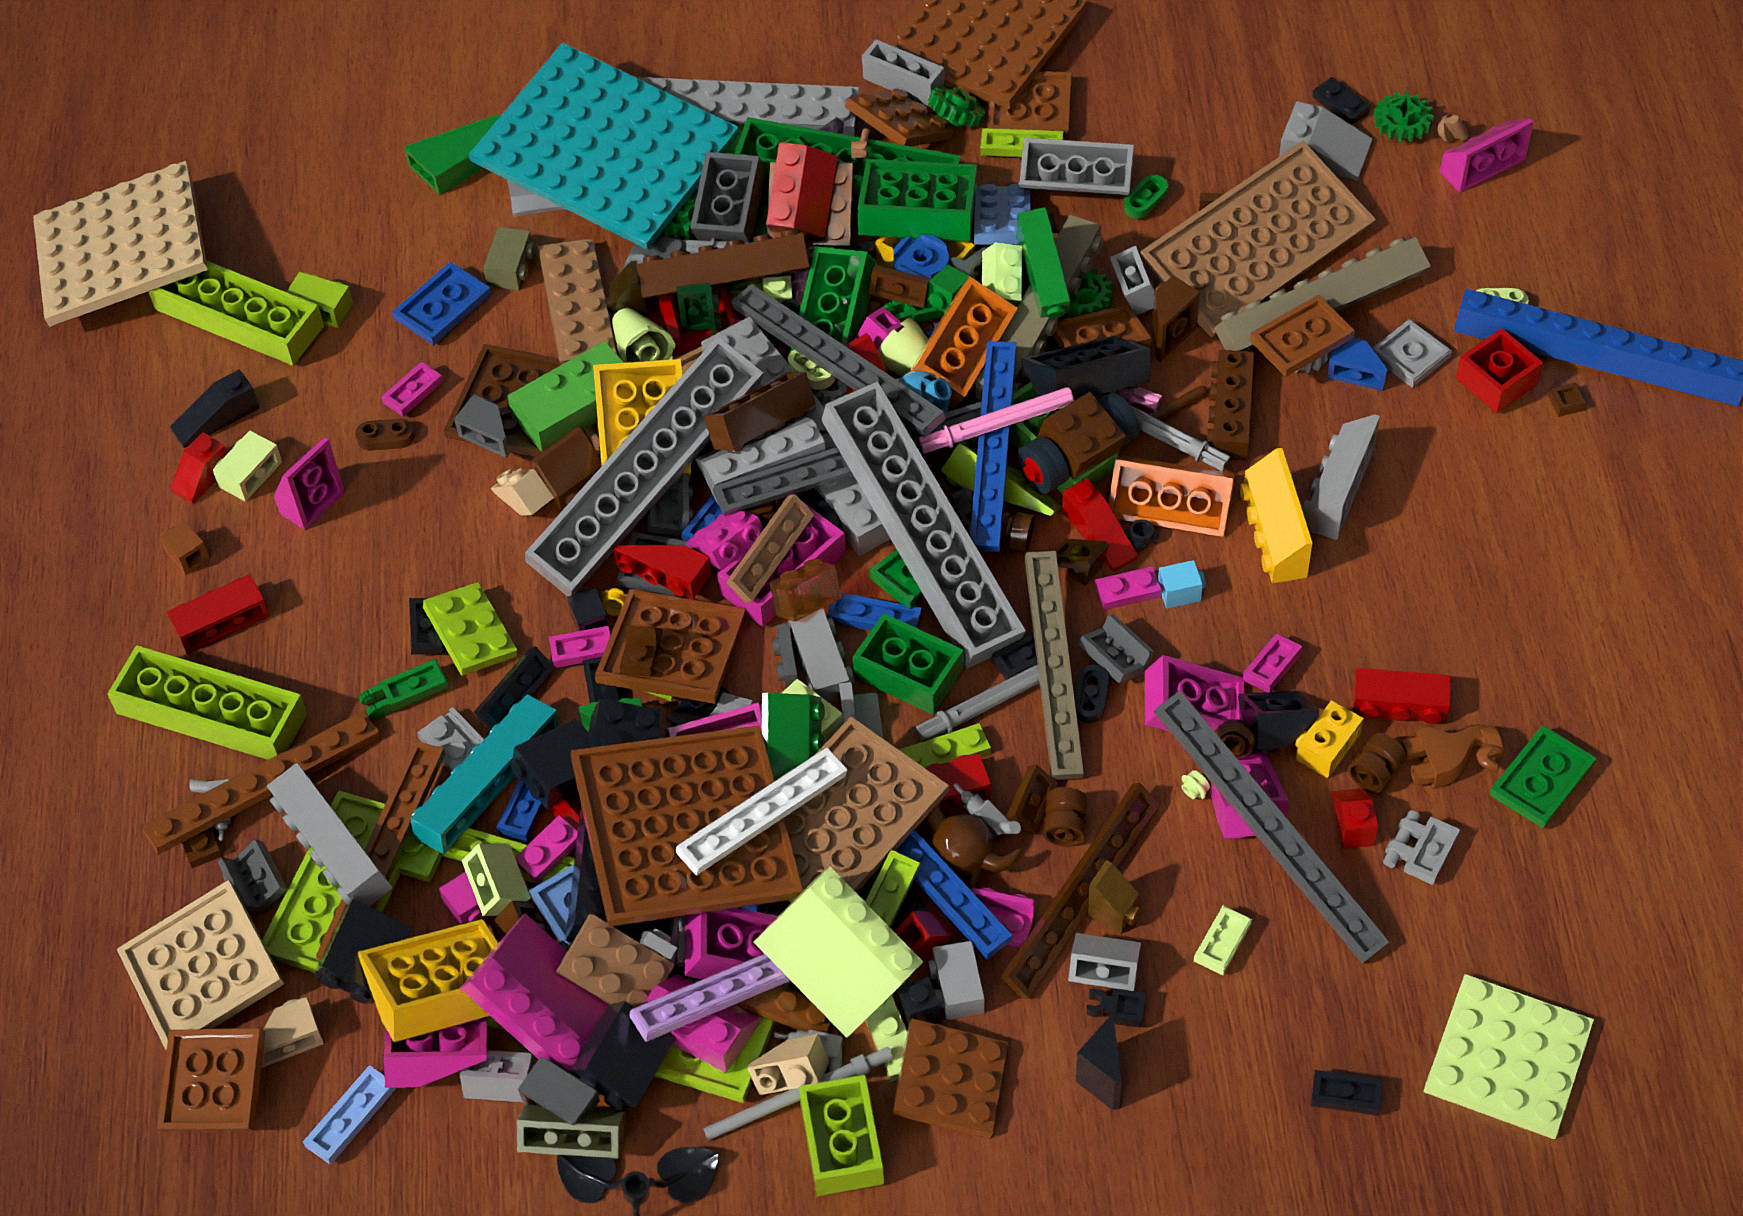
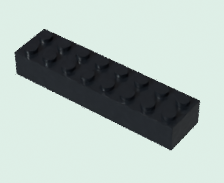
[565,698,661,942]

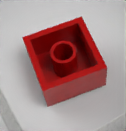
[1456,328,1543,413]

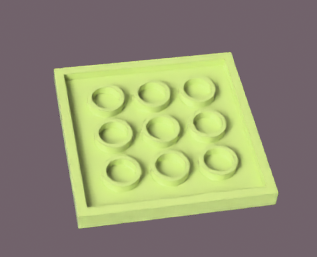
[1424,974,1594,1139]

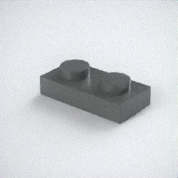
[772,624,797,688]

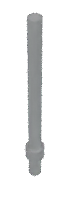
[703,1046,894,1141]

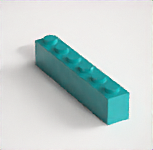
[410,694,559,854]

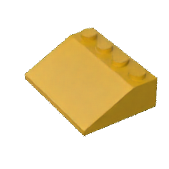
[593,359,691,482]
[358,919,498,1042]

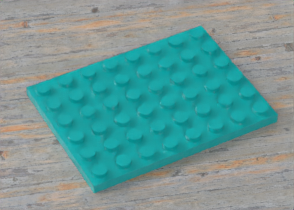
[468,43,740,250]

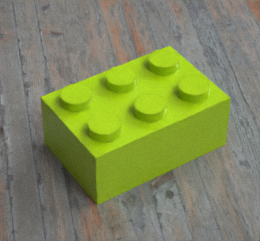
[798,1075,884,1196]

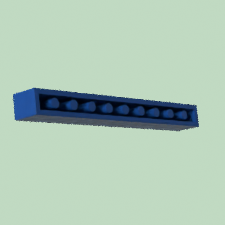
[1454,288,1743,407]

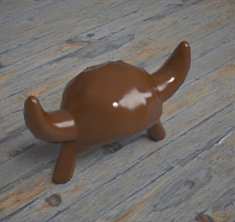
[923,800,1022,890]

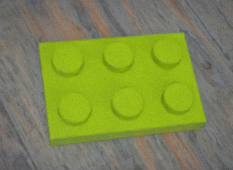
[423,582,518,676]

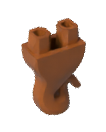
[1401,724,1504,789]

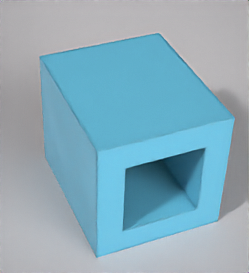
[1158,560,1206,609]

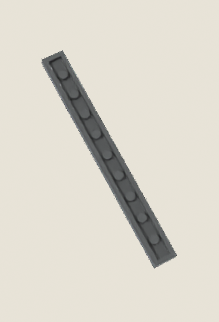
[731,284,946,437]
[713,401,982,516]
[1154,691,1389,964]

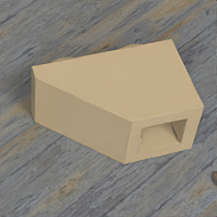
[491,468,554,516]
[747,1034,830,1095]

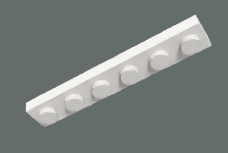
[676,748,847,876]

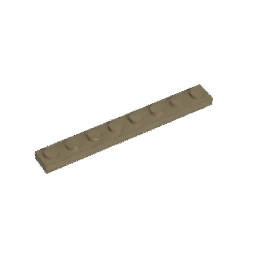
[1025,551,1084,780]

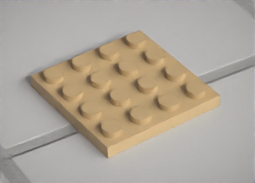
[117,880,285,1051]

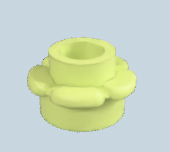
[1181,770,1210,799]

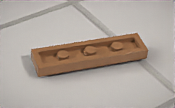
[726,494,814,603]

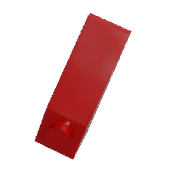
[1062,478,1138,573]

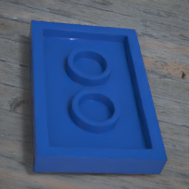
[392,261,492,346]

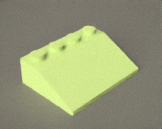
[754,866,923,1038]

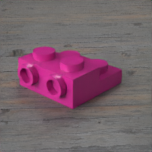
[685,510,764,570]

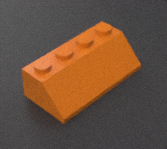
[1108,455,1235,537]

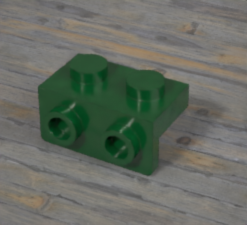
[677,283,722,336]

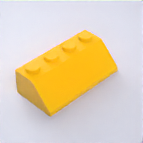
[1240,448,1313,584]

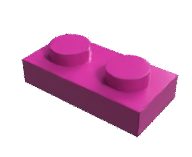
[381,361,443,417]
[1095,566,1162,610]
[549,626,610,668]
[1243,633,1303,693]
[515,816,578,883]

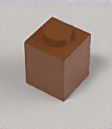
[160,521,210,575]

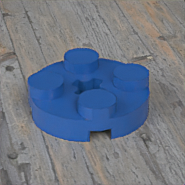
[893,234,949,280]

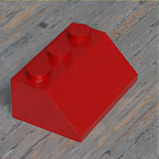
[766,142,838,239]

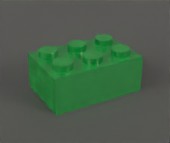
[852,613,964,715]

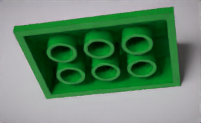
[858,159,977,242]

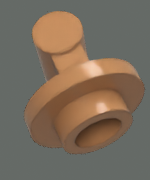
[1438,115,1469,143]

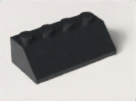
[1021,336,1151,407]

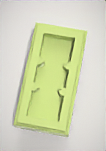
[1194,905,1252,975]

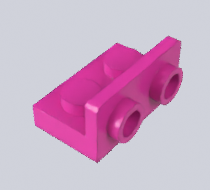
[963,888,1035,948]

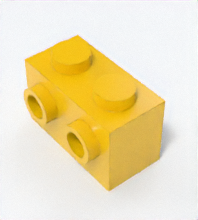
[1295,700,1364,778]

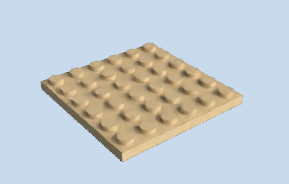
[33,161,208,327]

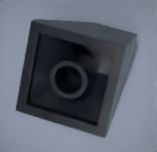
[1238,691,1319,753]

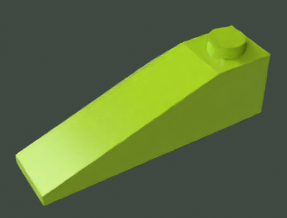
[941,436,1062,516]

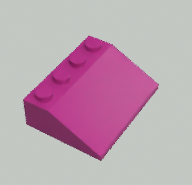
[460,914,609,1073]

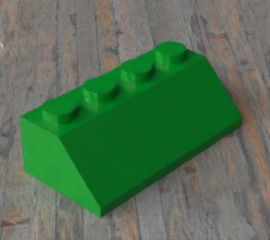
[790,247,878,353]

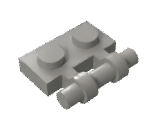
[1383,810,1460,885]

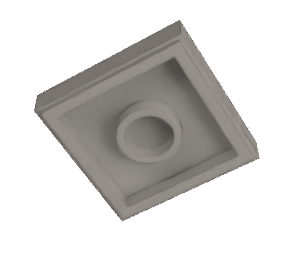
[1372,319,1452,388]

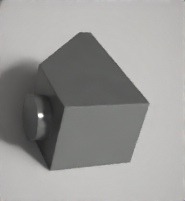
[454,395,509,458]

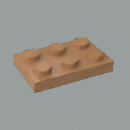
[556,914,675,1008]

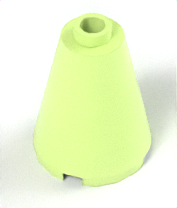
[612,308,675,363]
[877,318,929,377]

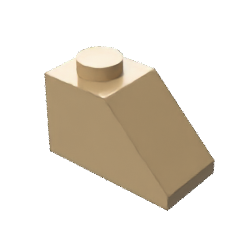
[262,997,324,1068]

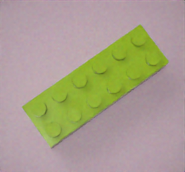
[148,261,324,366]
[108,645,308,760]

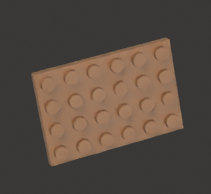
[784,716,949,903]

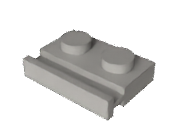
[417,707,484,773]

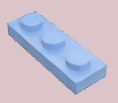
[303,1065,396,1165]

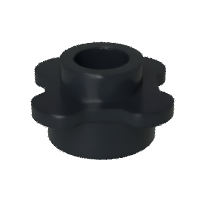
[1124,519,1159,551]

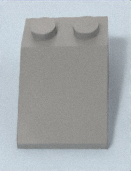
[1279,101,1373,181]

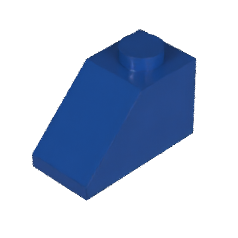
[1327,337,1387,391]

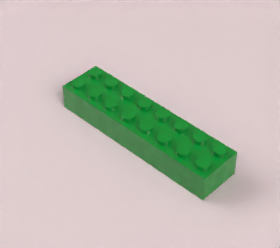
[735,117,961,202]

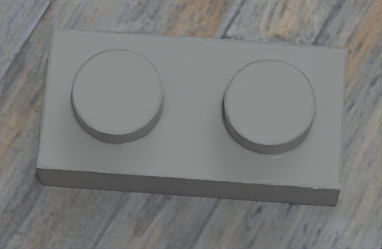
[636,929,677,959]

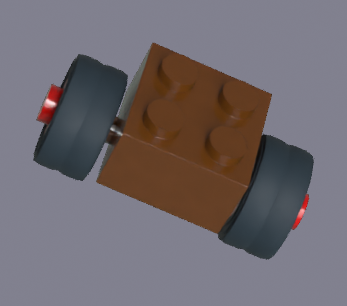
[1018,392,1140,493]

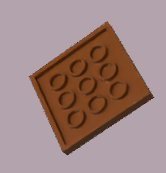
[595,589,746,704]

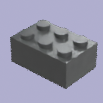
[690,152,766,243]

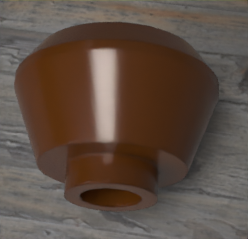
[1214,719,1255,760]

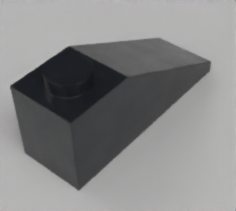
[170,369,260,448]

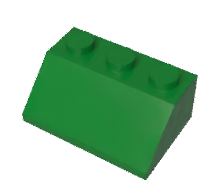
[762,693,825,782]

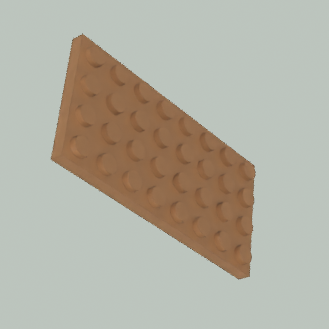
[1139,141,1376,338]

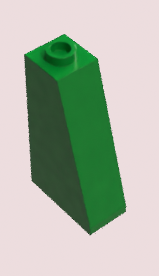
[404,114,500,195]
[1016,207,1070,319]

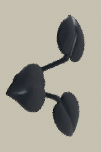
[557,1147,718,1216]

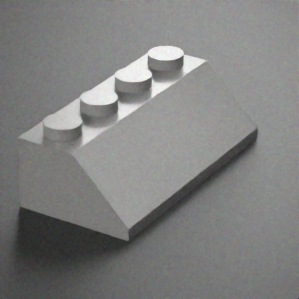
[1019,138,1134,195]
[1302,414,1380,540]
[695,416,826,505]

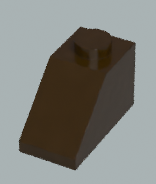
[605,260,649,318]

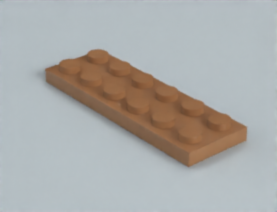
[538,238,617,365]

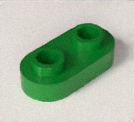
[1124,175,1168,219]

